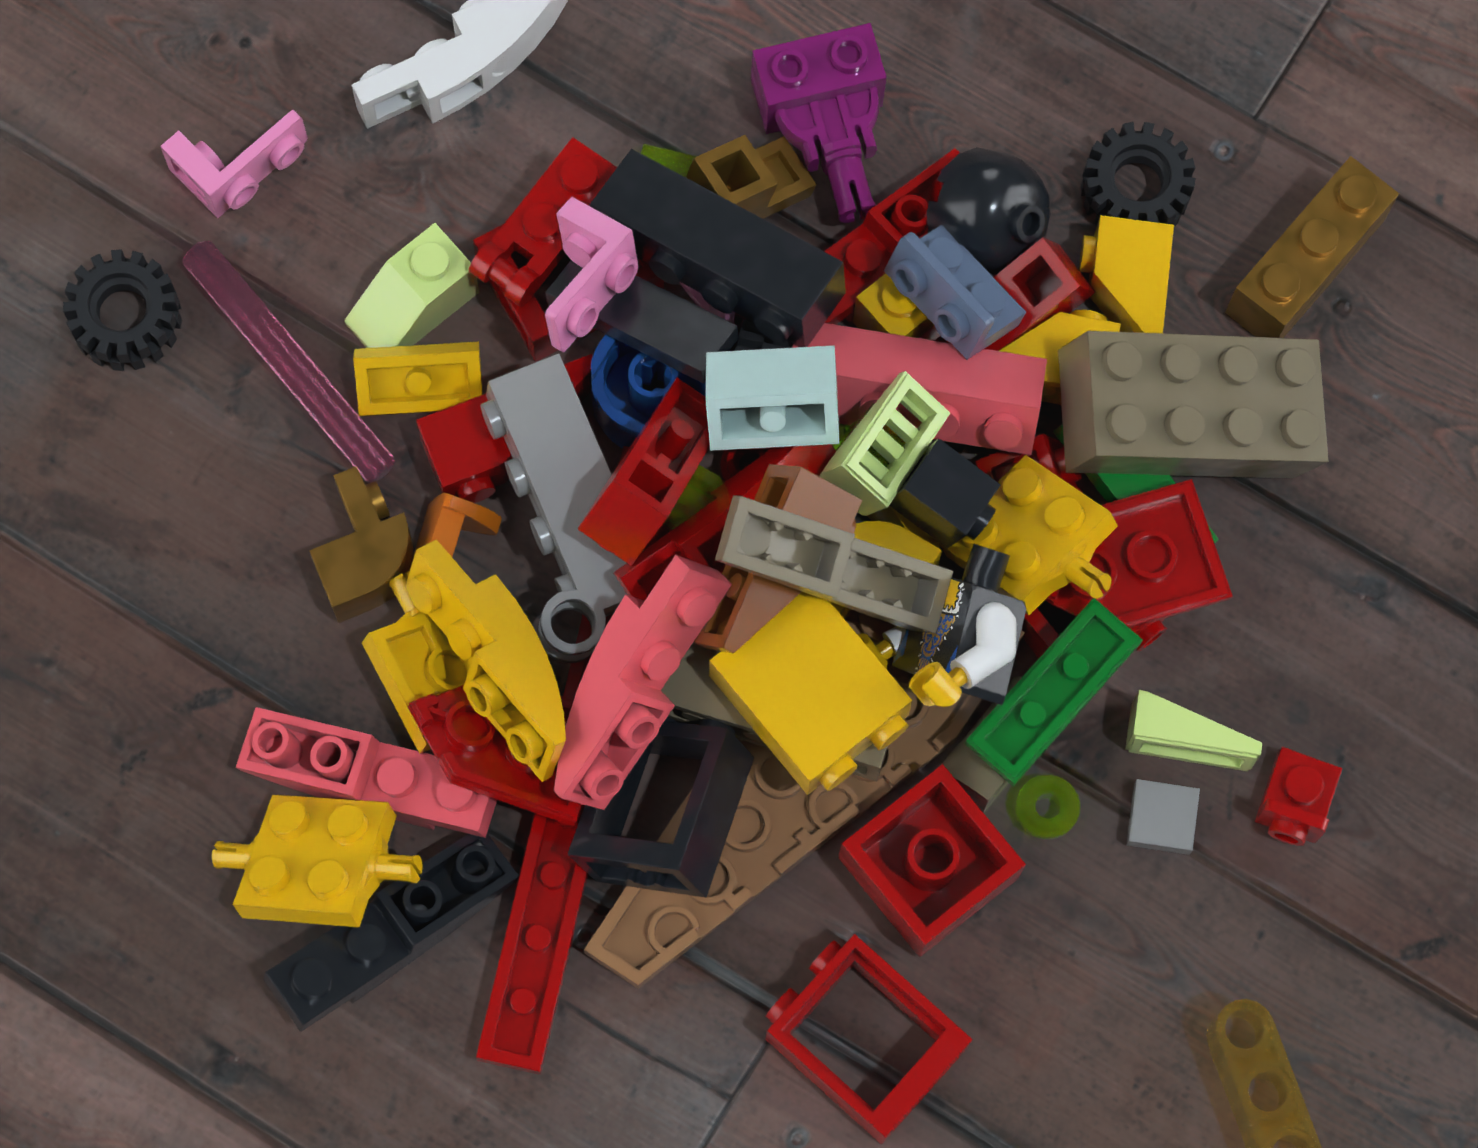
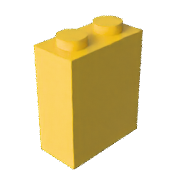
[709,592,912,795]

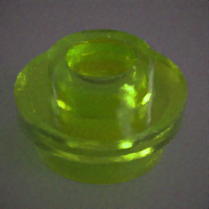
[1015,775,1080,839]

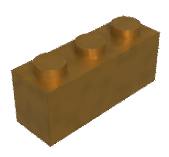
[1225,156,1399,338]

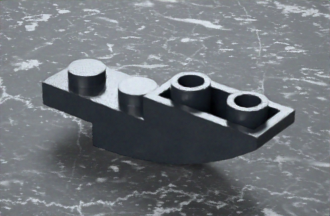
[263,833,519,1032]

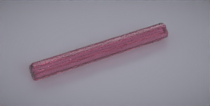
[183,240,396,483]

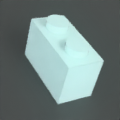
[706,345,839,451]

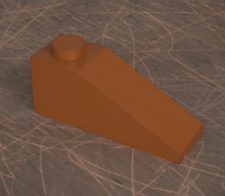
[693,464,862,653]

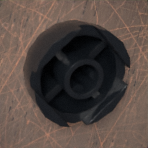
[926,147,1051,274]

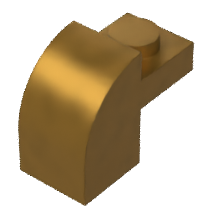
[686,135,817,219]
[309,466,413,623]

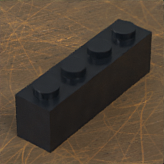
[590,149,846,347]

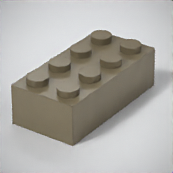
[1058,331,1329,478]

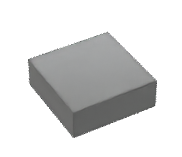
[1126,779,1200,855]

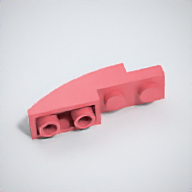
[554,555,732,810]
[236,707,497,838]

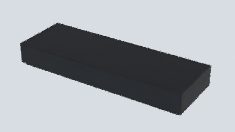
[545,260,739,384]

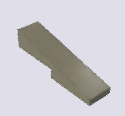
[715,495,953,634]

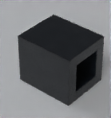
[889,439,1001,549]

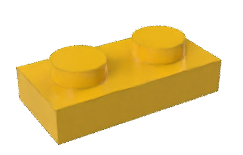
[353,341,483,416]

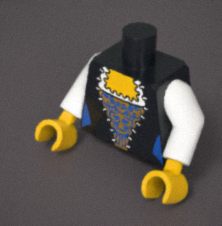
[857,543,1026,707]

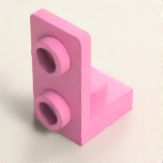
[160,110,308,218]
[545,197,639,352]

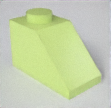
[344,223,479,348]

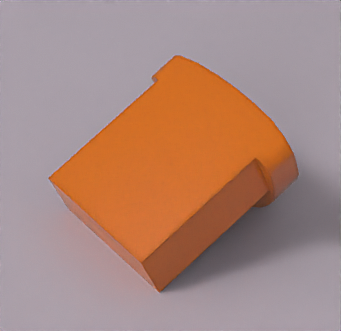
[409,493,502,571]

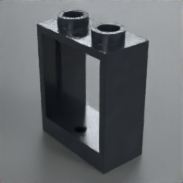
[568,717,754,898]

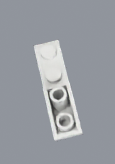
[352,0,568,129]

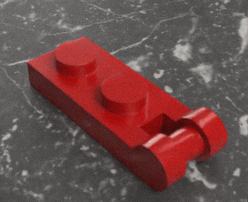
[469,137,617,307]

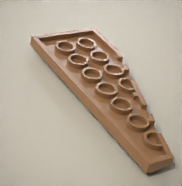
[584,610,1025,989]

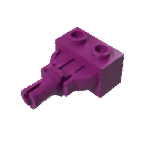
[751,23,887,223]

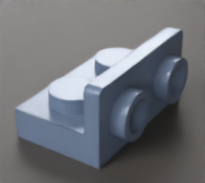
[884,225,1026,360]

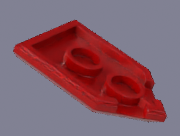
[1045,479,1233,628]
[408,685,582,826]

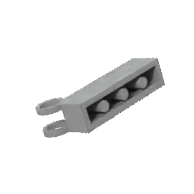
[480,353,644,663]

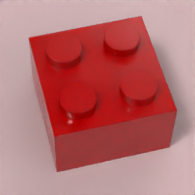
[838,764,1026,958]

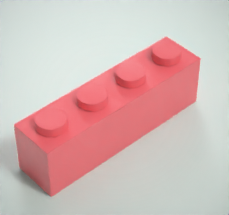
[792,323,1047,455]

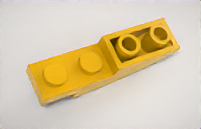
[405,539,566,782]

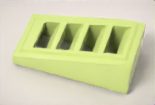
[820,371,950,516]
[1125,690,1262,772]

